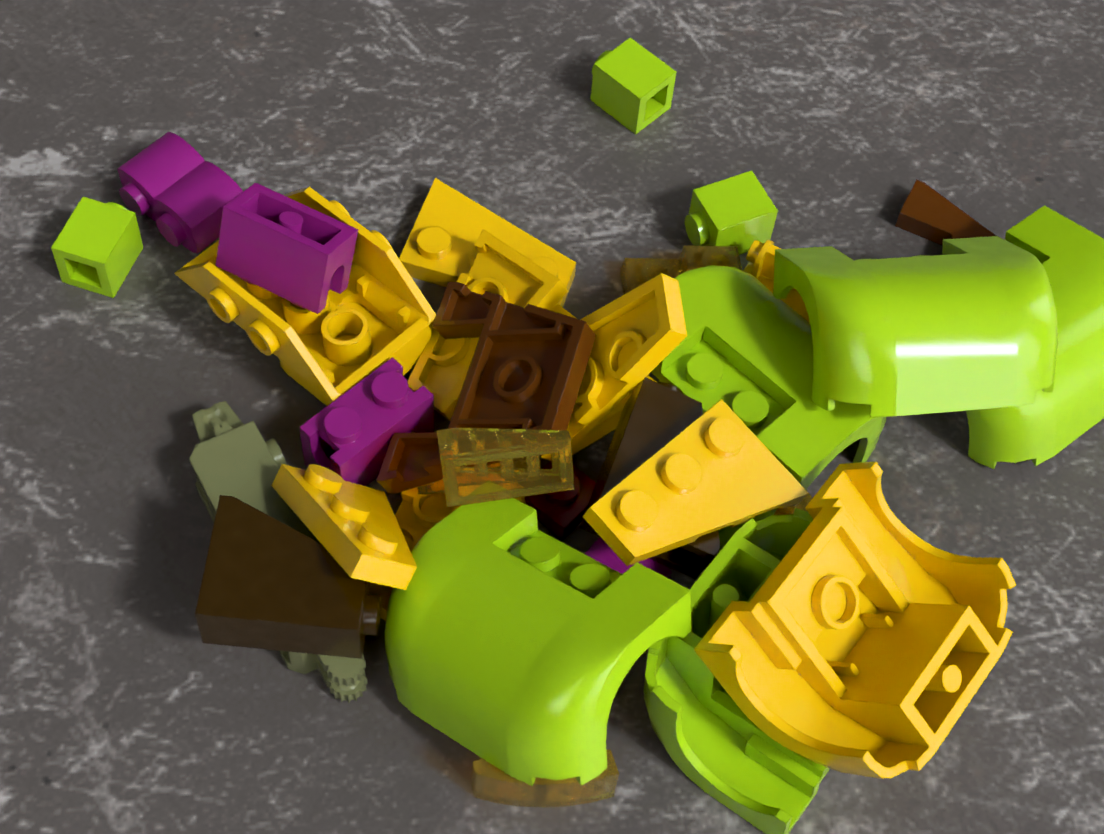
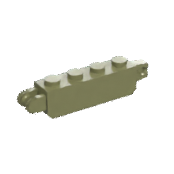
[189,401,368,703]

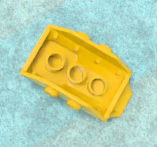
[174,187,436,406]

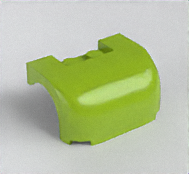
[966,205,1104,469]
[773,236,1058,417]
[651,265,886,490]
[385,485,692,786]
[644,508,830,834]

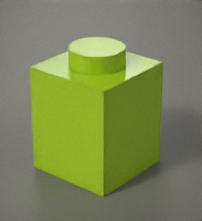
[590,38,676,135]
[685,170,778,265]
[51,197,143,298]

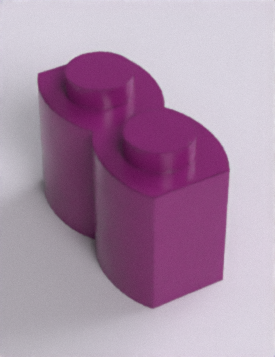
[117,132,243,254]

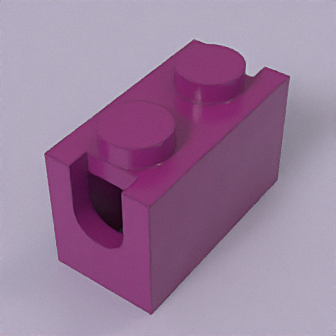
[216,183,358,314]
[299,357,434,486]

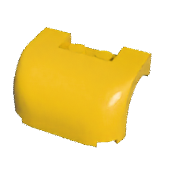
[694,462,1016,779]

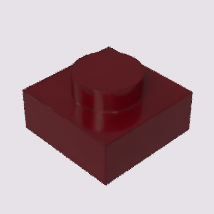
[521,458,596,540]

